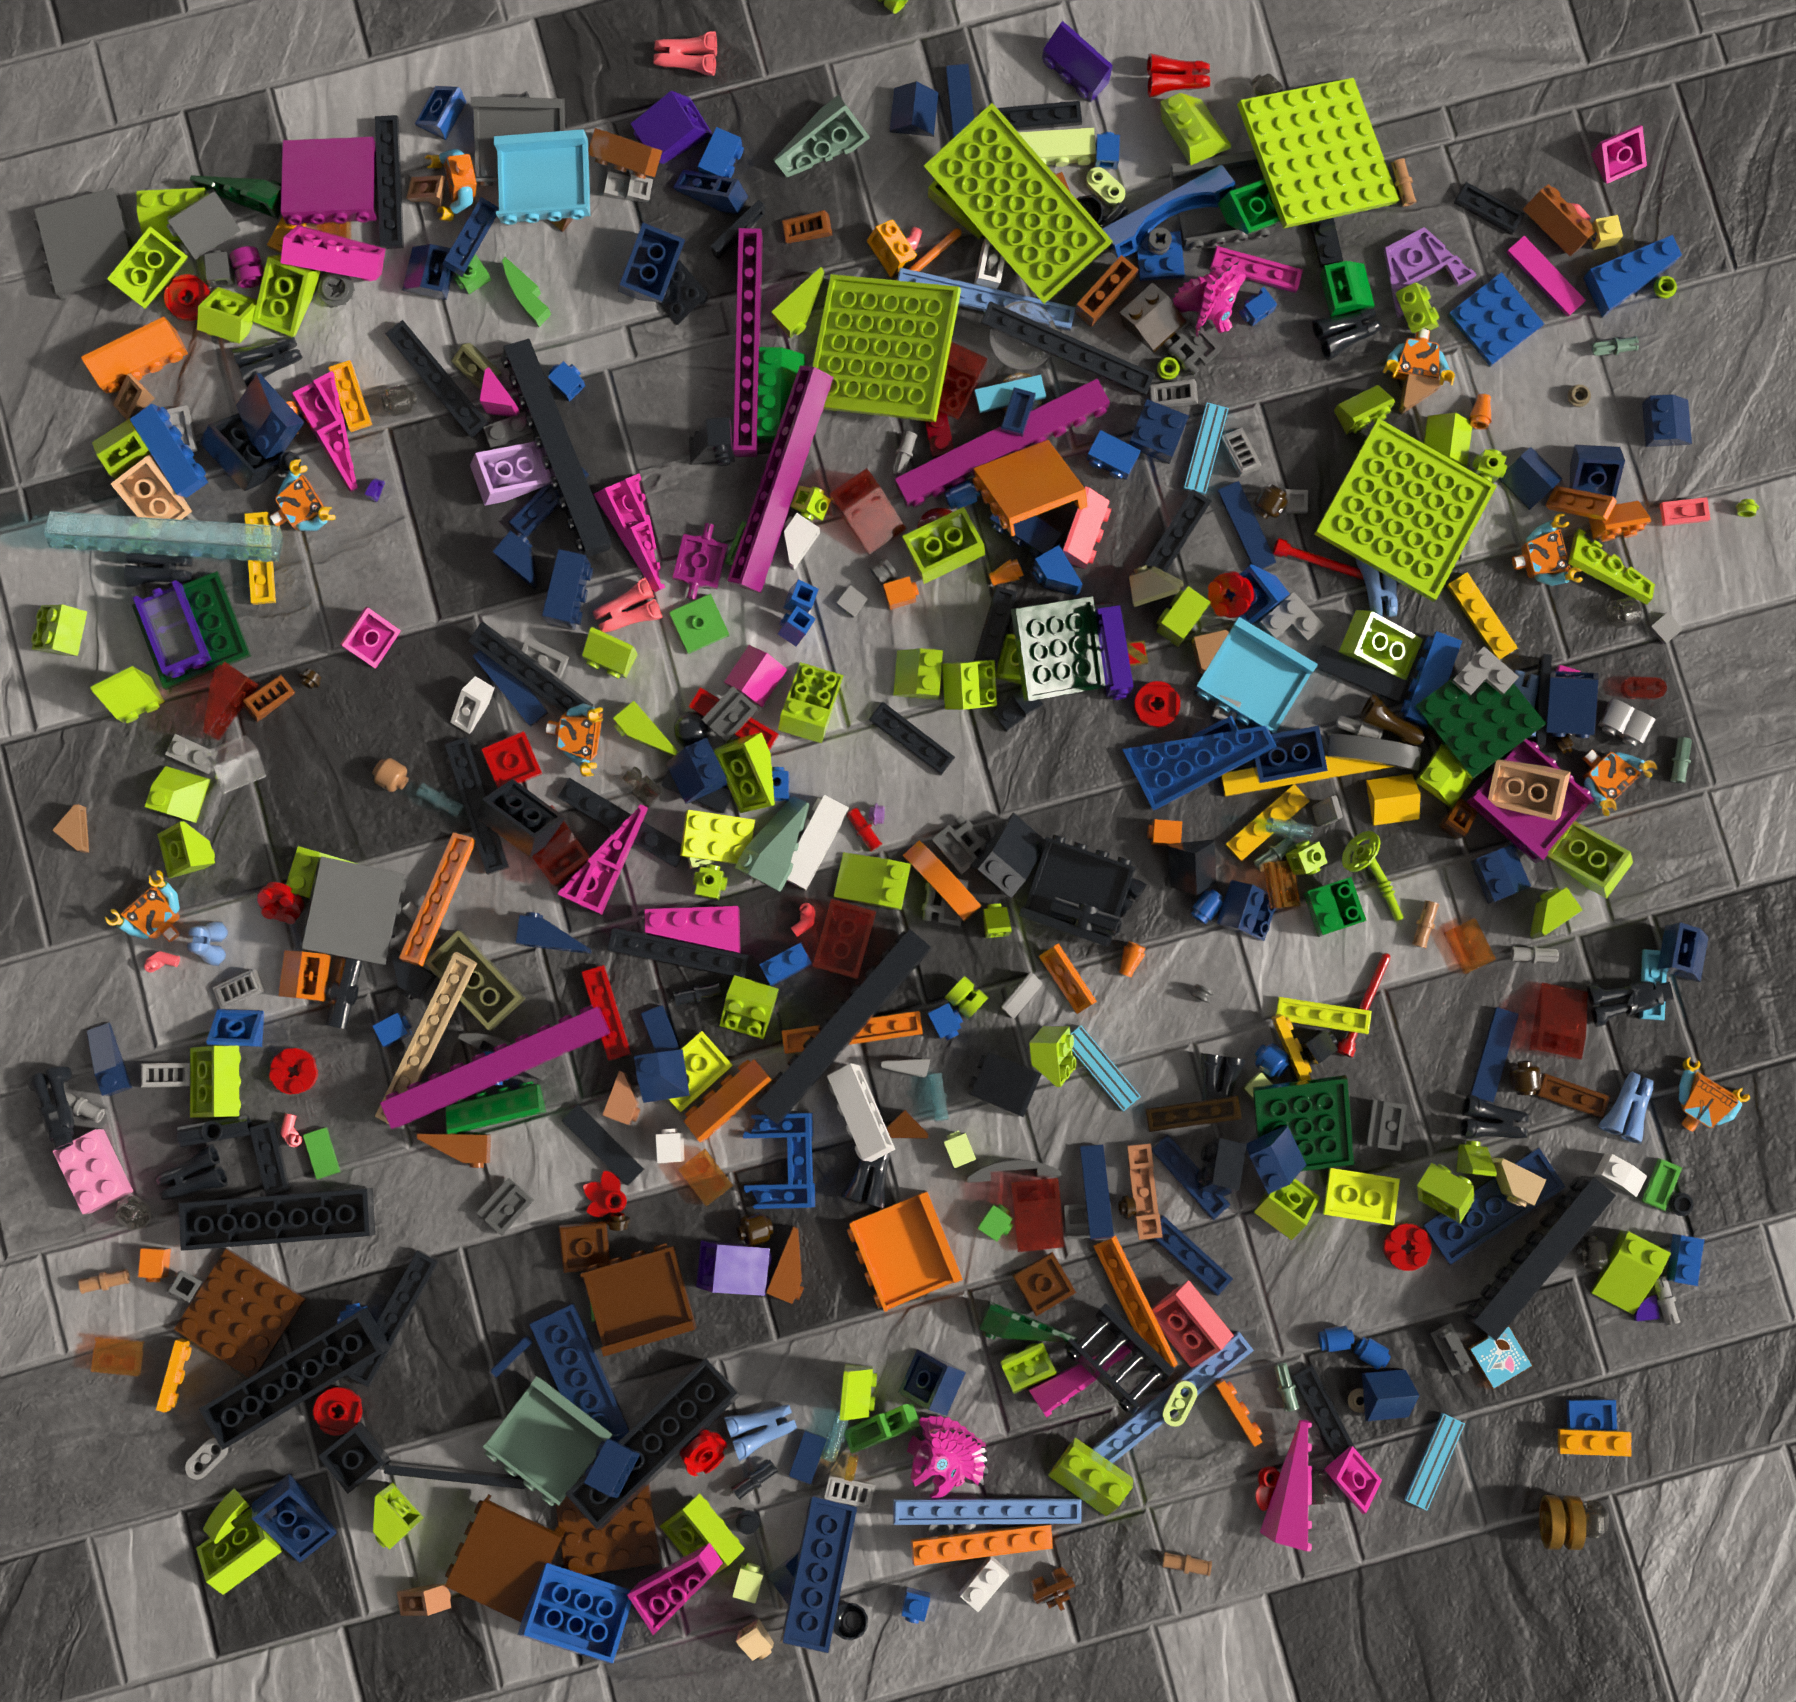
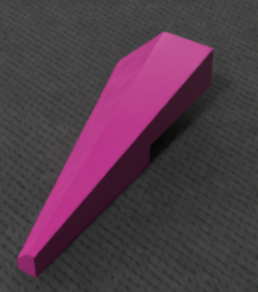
[291,371,358,493]
[593,474,665,592]
[558,804,648,915]
[1028,1346,1132,1417]
[1260,1420,1312,1551]

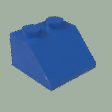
[1032,545,1083,596]

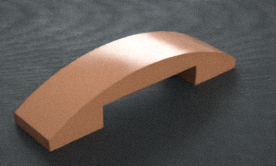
[1127,1144,1162,1240]

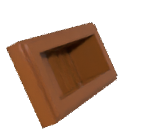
[782,210,832,243]
[243,675,295,722]

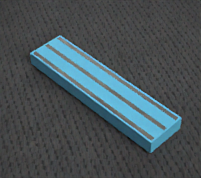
[1183,402,1229,495]
[1070,1025,1141,1112]
[1404,1413,1465,1511]

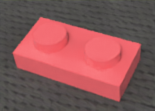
[1660,497,1710,526]

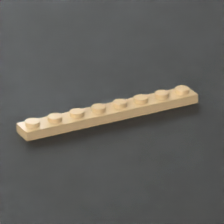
[375,952,477,1124]

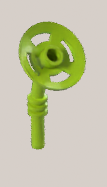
[1342,831,1403,922]

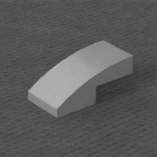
[603,171,653,202]

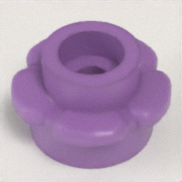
[869,803,885,826]

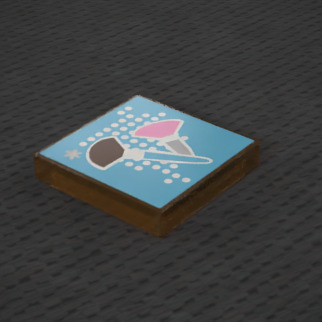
[1467,1326,1533,1390]

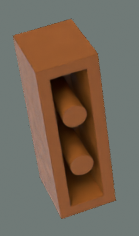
[588,128,662,179]
[1523,184,1596,257]
[1075,255,1138,327]

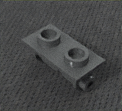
[1430,1323,1473,1376]

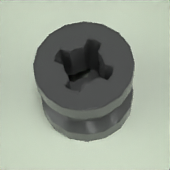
[1147,227,1172,255]
[870,557,898,586]

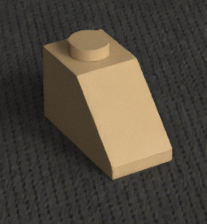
[736,1618,774,1661]

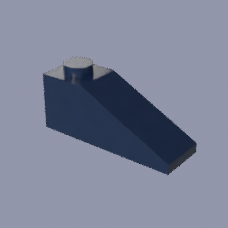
[673,170,748,214]
[87,1023,132,1096]

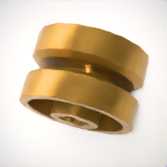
[1539,1495,1586,1550]

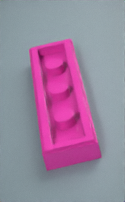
[1506,236,1586,317]
[1210,246,1303,293]

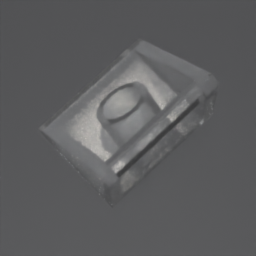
[203,735,266,794]

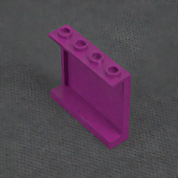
[281,137,376,225]
[1467,739,1595,864]

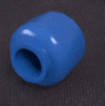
[1255,1043,1290,1078]

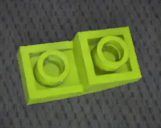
[203,1488,249,1544]

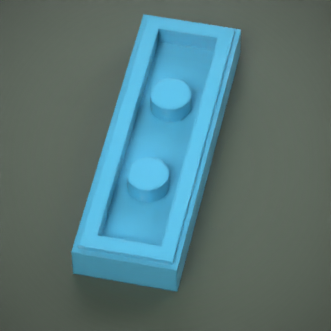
[974,375,1046,413]
[1639,949,1667,1021]

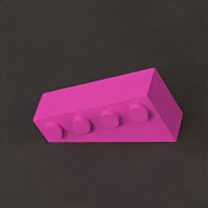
[281,225,385,281]
[645,906,741,954]
[627,1543,723,1635]

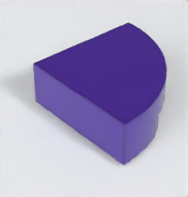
[365,478,385,502]
[1634,1295,1660,1321]

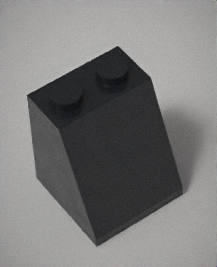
[968,1052,1042,1117]

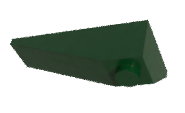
[190,175,282,219]
[979,1301,1078,1342]

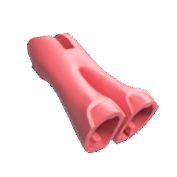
[653,32,717,76]
[592,577,663,633]

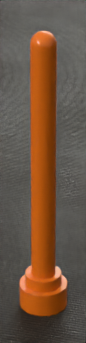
[896,228,962,280]

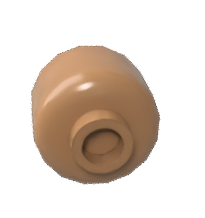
[372,758,409,792]

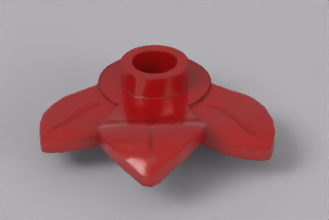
[583,1170,627,1217]
[1255,1466,1281,1511]

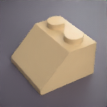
[1492,1158,1546,1207]

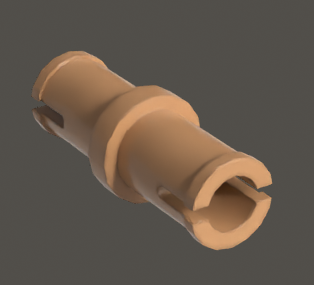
[1391,158,1417,207]
[1412,900,1440,949]
[78,1269,130,1294]
[1162,1552,1212,1577]

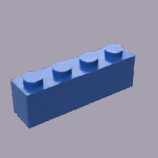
[130,404,208,498]
[1401,631,1462,729]

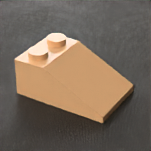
[111,454,192,539]
[1488,759,1571,821]

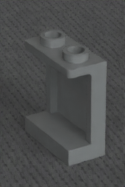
[166,188,241,259]

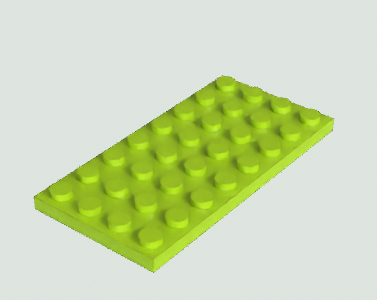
[924,103,1113,304]

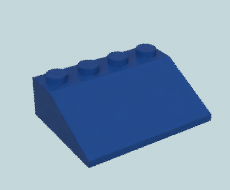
[517,1563,632,1663]

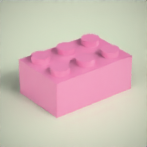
[53,1129,134,1214]

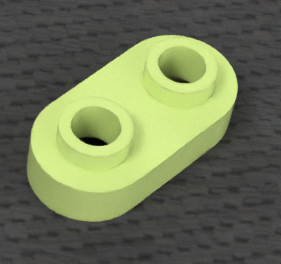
[1086,167,1125,207]
[1162,1380,1197,1427]

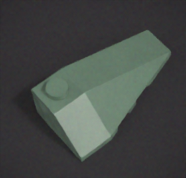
[773,94,870,177]
[734,797,810,892]

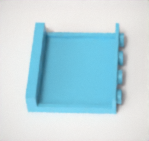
[494,129,590,225]
[1194,617,1318,734]

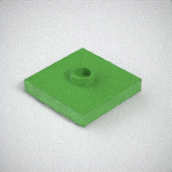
[669,594,730,654]

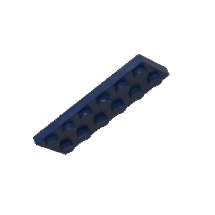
[1422,1148,1565,1265]
[530,1304,630,1441]
[780,1497,857,1653]

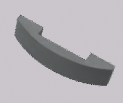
[1327,734,1422,771]
[458,1033,546,1080]
[967,1160,1061,1183]

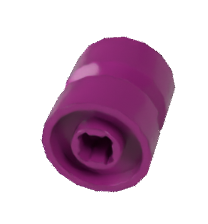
[229,246,264,288]

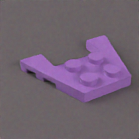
[1384,227,1476,318]

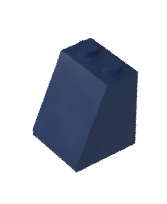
[1547,671,1599,738]

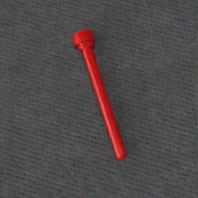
[1273,538,1364,580]
[1337,953,1391,1058]

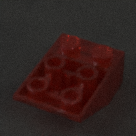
[938,341,988,420]
[830,468,906,555]
[532,805,590,887]
[1529,982,1588,1060]
[1010,1177,1064,1252]

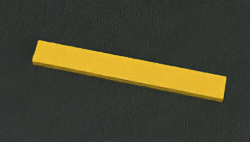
[1221,742,1401,797]

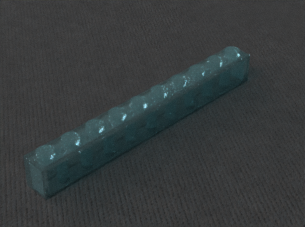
[44,511,284,562]

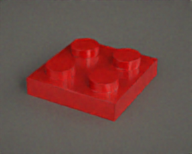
[482,731,543,788]

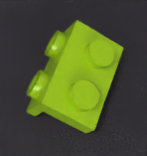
[1396,282,1439,333]
[1000,1343,1057,1394]

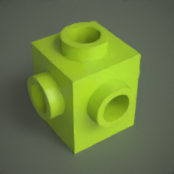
[1472,449,1507,484]
[791,485,831,521]
[1285,840,1328,875]
[693,864,728,900]

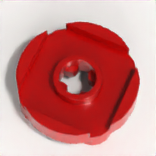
[164,274,211,321]
[1208,571,1254,618]
[1134,681,1181,728]
[257,882,304,924]
[269,1048,318,1094]
[1383,1223,1432,1271]
[313,1387,363,1436]
[680,1430,727,1476]

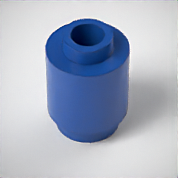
[944,480,980,510]
[1191,889,1223,925]
[1318,1326,1354,1352]
[1354,1336,1391,1370]

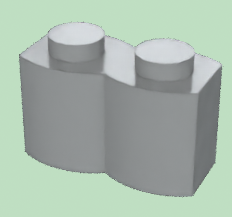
[1598,699,1655,747]

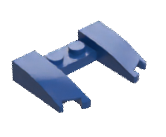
[743,1113,815,1209]

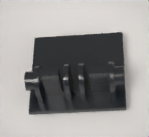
[658,260,708,325]

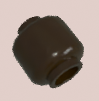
[1254,484,1288,519]
[1510,1061,1541,1095]
[737,1212,773,1246]

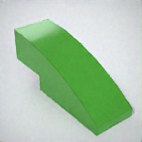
[502,257,551,327]
[844,1403,920,1453]

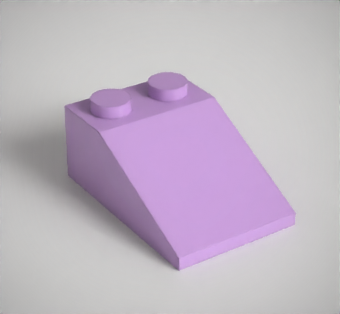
[470,442,551,506]

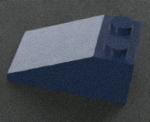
[236,373,304,458]
[516,912,592,954]
[252,1474,337,1563]

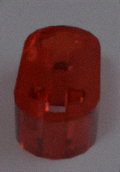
[1620,677,1667,700]

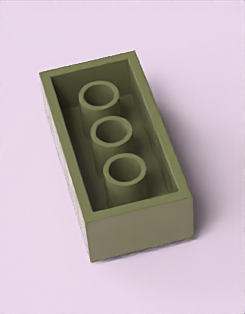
[424,930,526,1031]

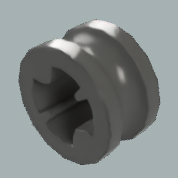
[1191,984,1214,1003]

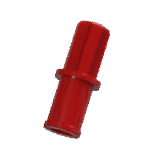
[847,808,882,852]

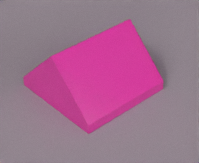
[1591,125,1647,184]
[480,367,520,417]
[340,607,401,669]
[724,645,787,707]
[1324,1446,1382,1514]

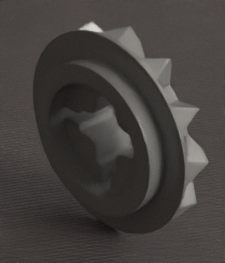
[318,272,355,308]

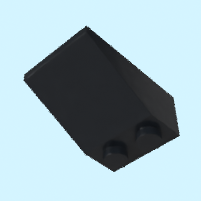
[970,813,1047,898]

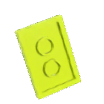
[680,810,755,864]
[669,1031,733,1112]
[1323,1168,1400,1225]

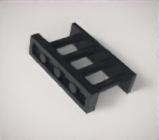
[1064,1303,1175,1415]

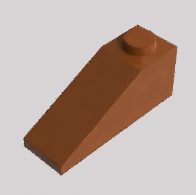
[417,1134,491,1168]
[766,1226,804,1304]

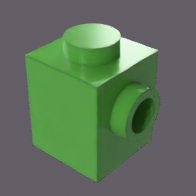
[454,255,491,294]
[977,1203,1014,1241]

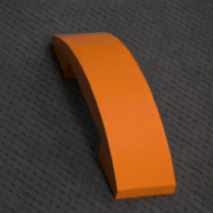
[902,840,981,921]

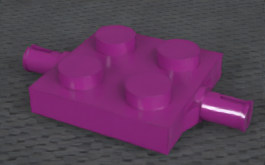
[673,523,728,600]

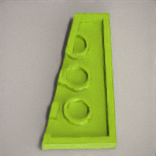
[1568,528,1655,605]

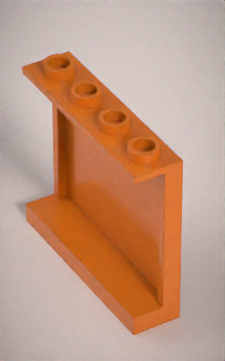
[972,440,1088,536]
[847,1191,963,1312]

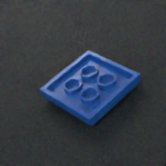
[1448,272,1544,367]

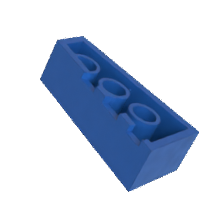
[1583,235,1682,318]

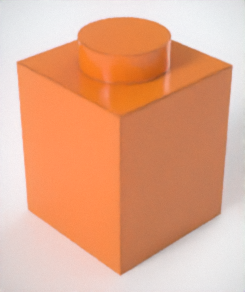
[883,576,919,610]
[1147,819,1182,846]
[138,1247,171,1282]

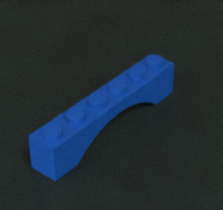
[1103,165,1236,259]

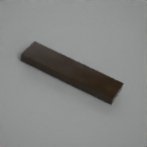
[1145,1096,1242,1132]

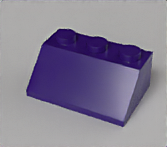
[1042,21,1113,102]

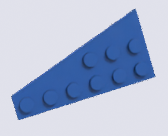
[1122,726,1277,810]

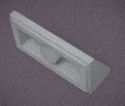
[1001,972,1042,1018]

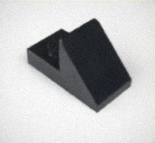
[993,691,1043,732]

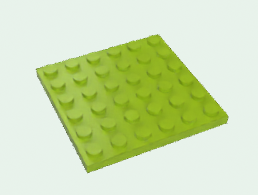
[1237,78,1400,229]
[813,274,961,422]
[1314,418,1497,602]

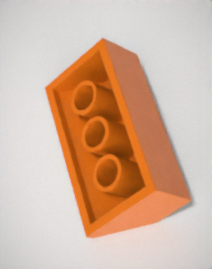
[81,316,188,393]
[684,1059,773,1143]

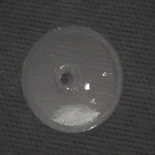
[989,301,1056,370]

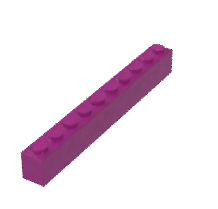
[733,228,763,457]
[727,365,833,593]
[895,378,1110,508]
[380,1005,611,1129]

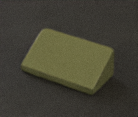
[451,343,501,390]

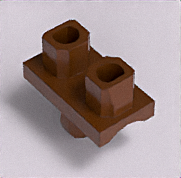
[1031,1567,1076,1611]

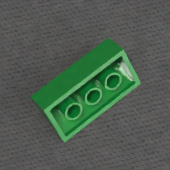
[1218,179,1280,234]
[757,347,805,443]
[446,1081,546,1134]

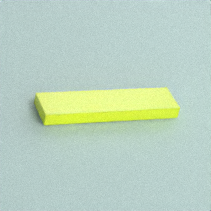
[1276,997,1372,1034]

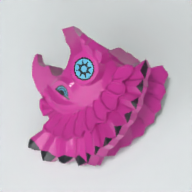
[1172,257,1246,337]
[907,1415,988,1499]

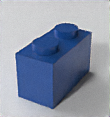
[698,127,744,178]
[1086,430,1141,480]
[760,943,812,986]
[1666,1234,1705,1286]

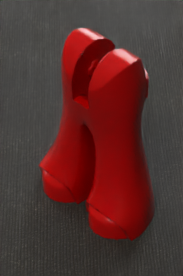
[1147,53,1210,97]

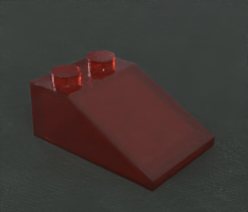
[203,661,259,740]

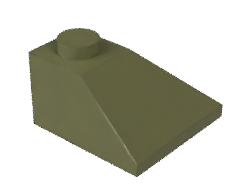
[1129,565,1184,607]

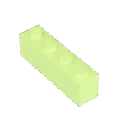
[1018,128,1096,167]

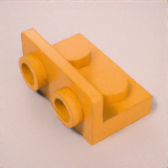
[867,220,917,277]

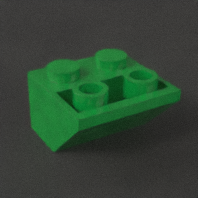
[1320,261,1375,317]
[1303,877,1367,937]

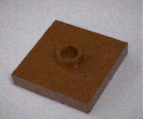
[559,1221,610,1273]
[1012,1252,1076,1317]

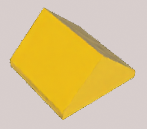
[1366,774,1420,826]

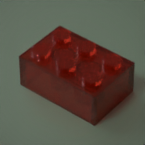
[813,899,876,980]

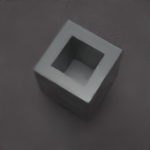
[204,250,235,288]
[166,1270,202,1304]

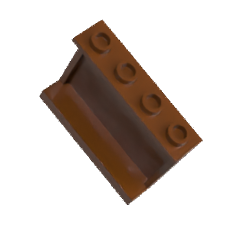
[580,1243,697,1357]
[445,1494,565,1622]

